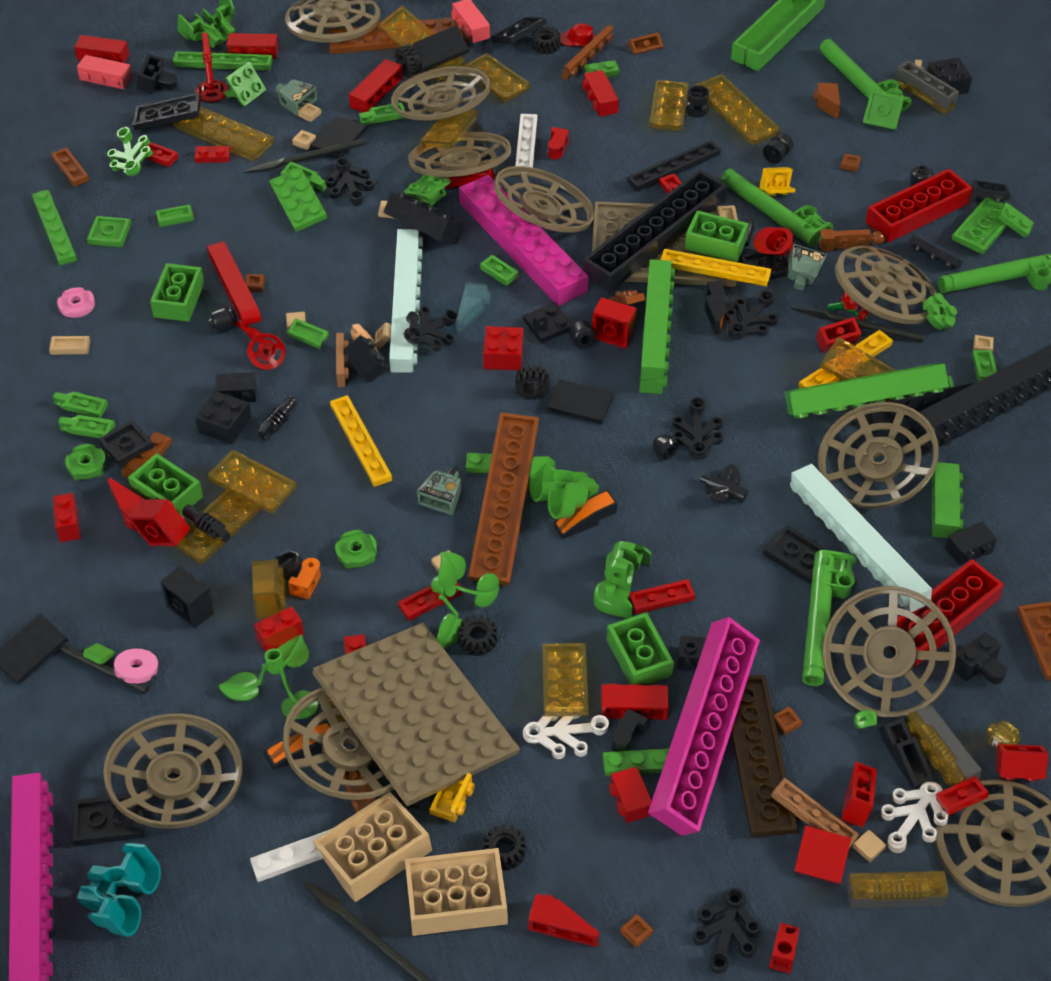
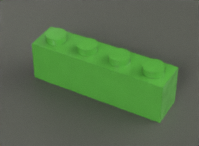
[932,462,963,538]

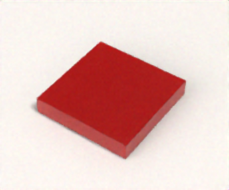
[794,826,851,885]

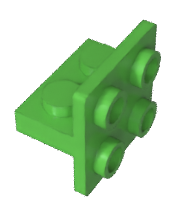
[224,62,266,106]
[404,175,451,207]

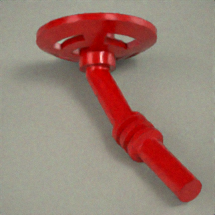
[195,33,228,103]
[236,319,286,370]

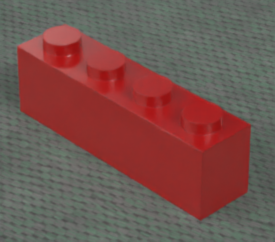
[349,59,403,113]

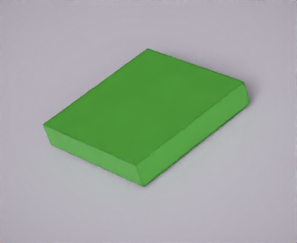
[863,90,905,131]
[87,216,132,247]

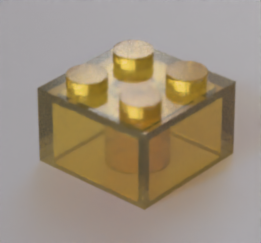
[252,559,287,620]

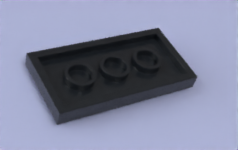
[132,93,202,130]

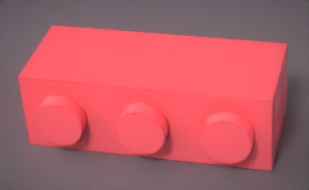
[451,0,490,43]
[77,55,133,89]

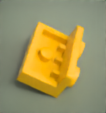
[759,167,796,196]
[430,773,475,823]

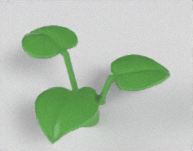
[431,552,500,648]
[219,634,318,719]

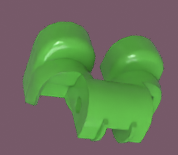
[177,0,236,48]
[528,456,599,519]
[593,541,652,619]

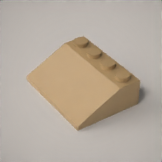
[313,792,432,902]
[405,848,508,936]

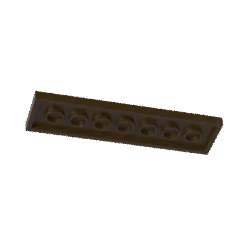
[731,675,797,837]

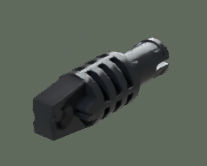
[258,396,297,441]
[182,504,231,543]

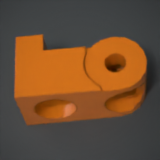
[288,558,321,600]

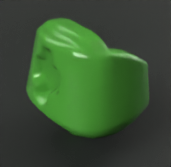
[853,710,877,729]

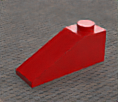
[108,478,145,532]
[841,761,877,828]
[528,894,600,947]

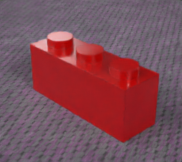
[226,33,279,59]
[74,35,130,63]
[582,70,619,117]
[601,683,668,720]

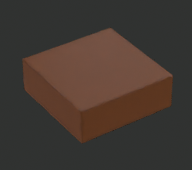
[840,153,862,172]
[245,274,265,292]
[774,706,803,736]
[620,914,654,949]

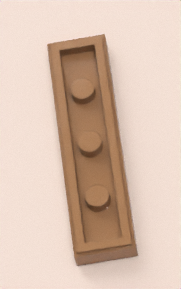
[770,777,859,848]

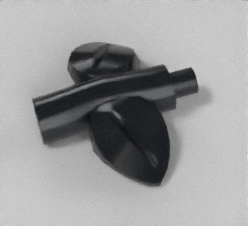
[700,463,748,503]

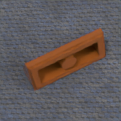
[627,32,664,55]

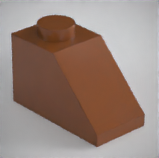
[813,83,840,118]

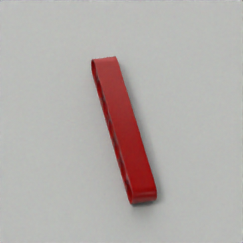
[206,241,262,327]

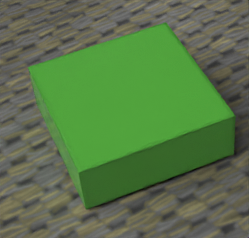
[83,643,115,665]

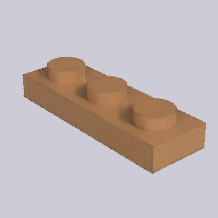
[336,333,349,387]

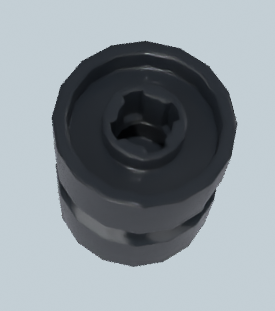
[686,85,710,118]
[763,132,794,164]

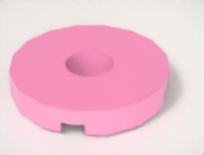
[57,287,95,318]
[114,649,158,684]

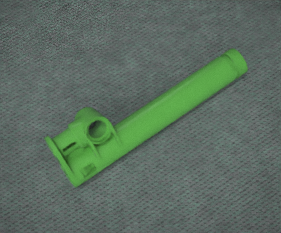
[819,39,912,112]
[721,168,833,247]
[938,253,1051,294]
[802,550,856,686]

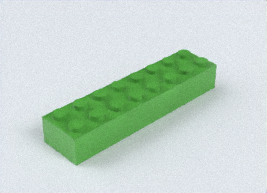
[731,0,825,71]
[639,259,675,394]
[784,363,949,418]

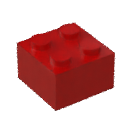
[592,297,636,349]
[483,326,523,370]
[127,499,190,546]

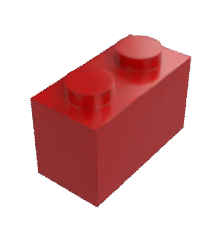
[815,317,861,353]
[53,493,81,542]
[254,606,304,653]
[995,744,1049,781]
[608,766,652,824]

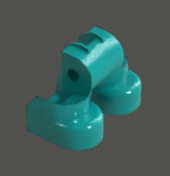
[76,843,161,937]

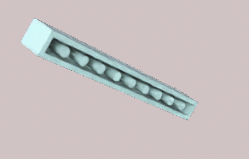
[389,229,423,372]
[790,464,932,612]

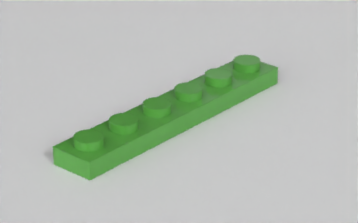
[173,51,273,71]
[31,189,77,265]

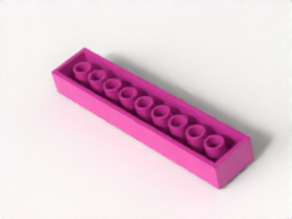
[459,175,588,306]
[648,617,760,836]
[9,772,53,981]

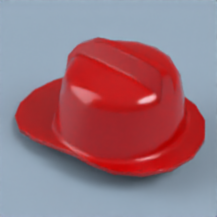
[560,23,596,46]
[753,227,794,256]

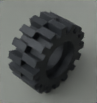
[532,26,560,54]
[394,44,422,77]
[515,365,550,400]
[458,615,497,656]
[484,824,526,871]

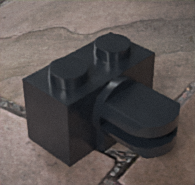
[137,53,177,94]
[954,631,1007,685]

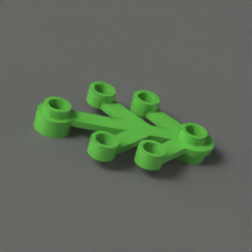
[107,127,152,176]

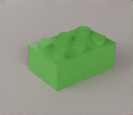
[685,211,749,262]
[150,263,204,322]
[128,453,203,516]
[607,612,674,685]

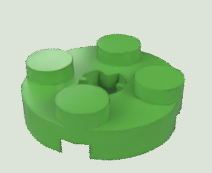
[923,293,957,330]
[65,444,107,480]
[335,530,377,569]

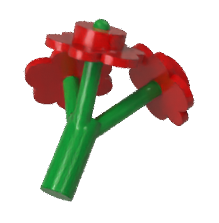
[828,289,869,321]

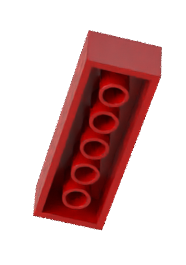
[865,168,973,243]
[887,559,1005,667]

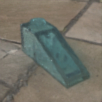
[456,282,491,334]

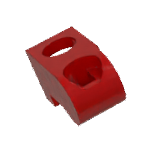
[548,127,569,160]
[769,923,799,974]

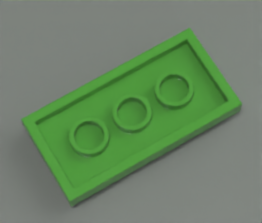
[269,167,328,232]
[951,197,1008,254]

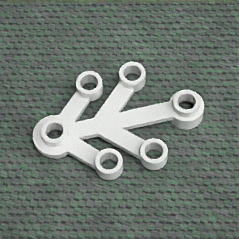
[523,704,609,759]
[881,782,948,853]

